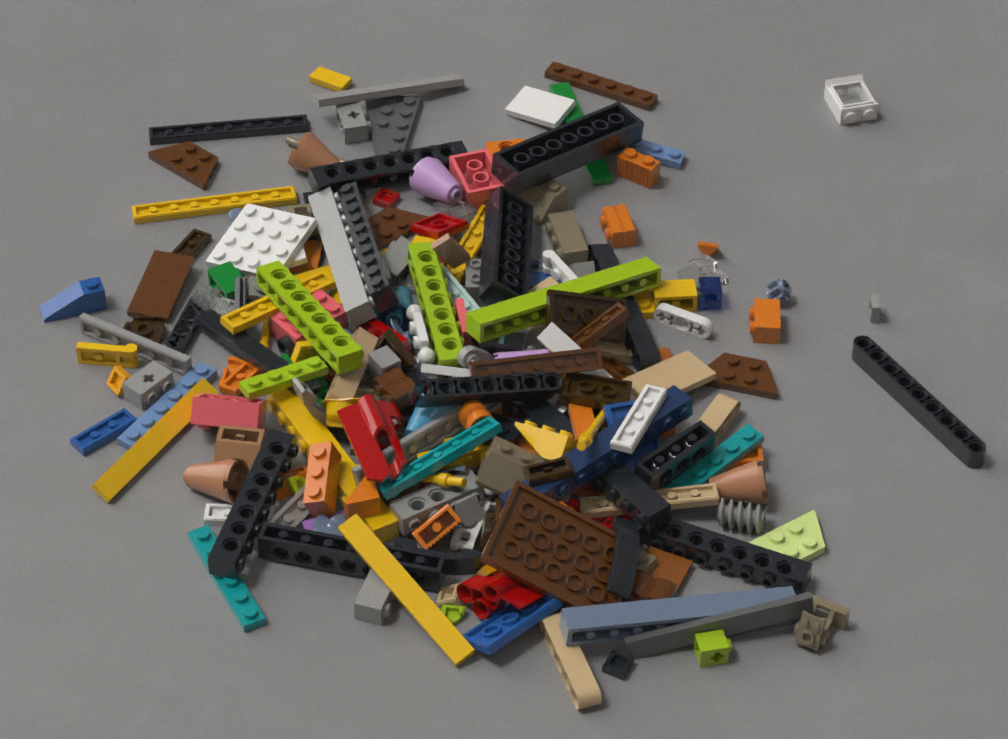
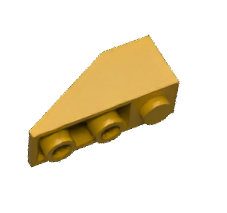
[514,420,578,460]

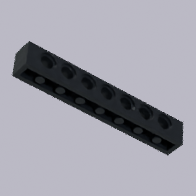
[308,140,468,194]
[207,429,299,580]
[629,518,813,595]
[257,522,446,591]

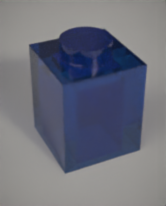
[698,277,723,310]

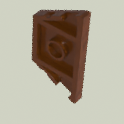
[148,141,219,190]
[371,206,428,249]
[704,353,778,400]

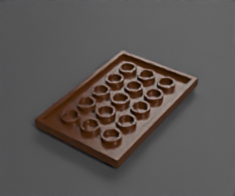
[479,480,641,607]

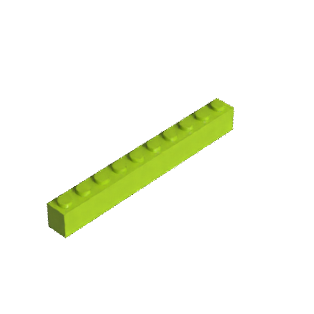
[466,257,661,343]

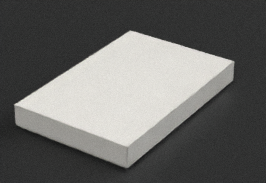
[505,86,576,128]

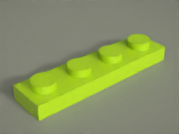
[239,356,328,400]

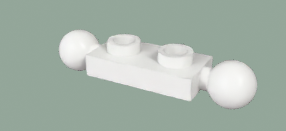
[406,304,435,364]

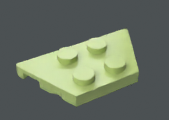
[748,510,825,562]

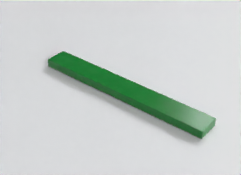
[549,82,612,186]

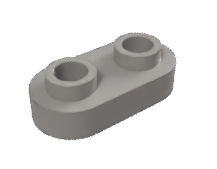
[457,345,494,369]

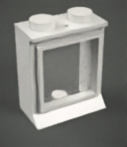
[824,74,879,125]

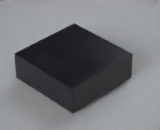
[602,650,634,681]

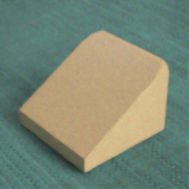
[436,583,466,608]

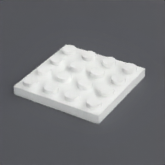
[205,203,318,277]

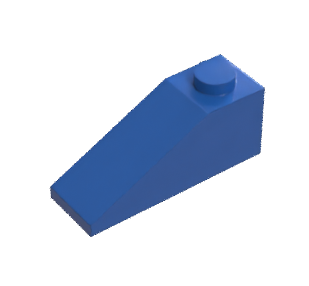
[39,277,107,323]

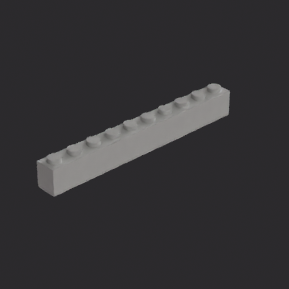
[308,186,377,327]

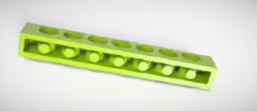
[407,241,464,376]
[256,260,364,375]

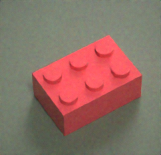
[449,148,507,212]
[270,289,348,345]
[190,393,267,429]

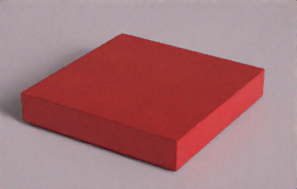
[410,212,469,240]

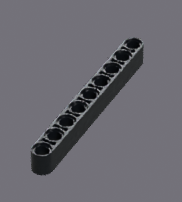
[588,244,661,371]
[851,335,987,469]

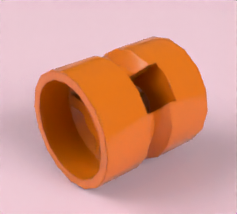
[458,400,494,429]

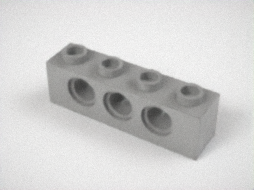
[389,468,484,536]

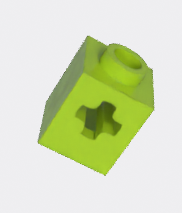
[693,629,732,668]

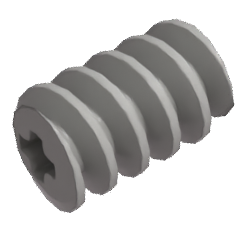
[717,498,767,534]

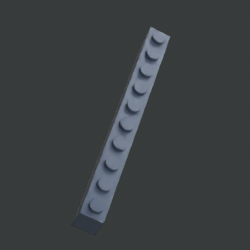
[559,586,798,646]

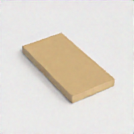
[622,350,717,398]

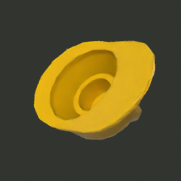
[321,398,360,428]

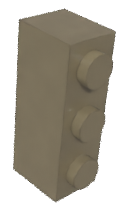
[545,210,589,266]

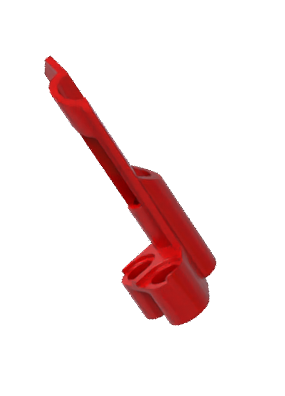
[337,394,407,483]
[456,572,546,620]

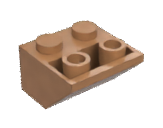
[214,424,265,477]

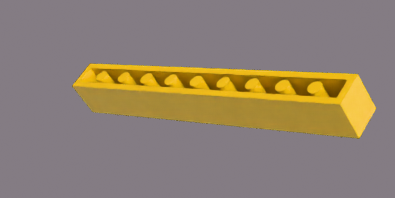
[267,388,399,543]

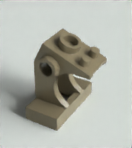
[793,592,850,651]

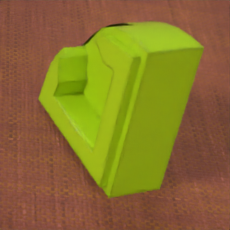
[286,476,306,495]
[441,604,466,625]

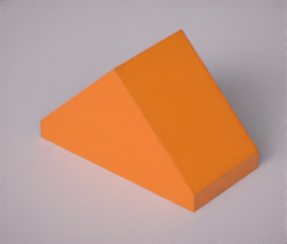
[344,477,381,520]

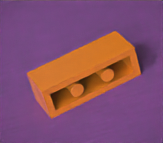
[303,441,342,517]

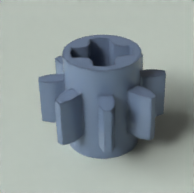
[765,277,792,305]

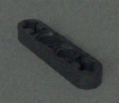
[165,295,209,354]

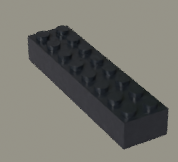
[491,101,644,195]
[478,185,534,305]

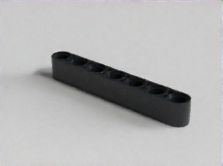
[409,371,562,408]

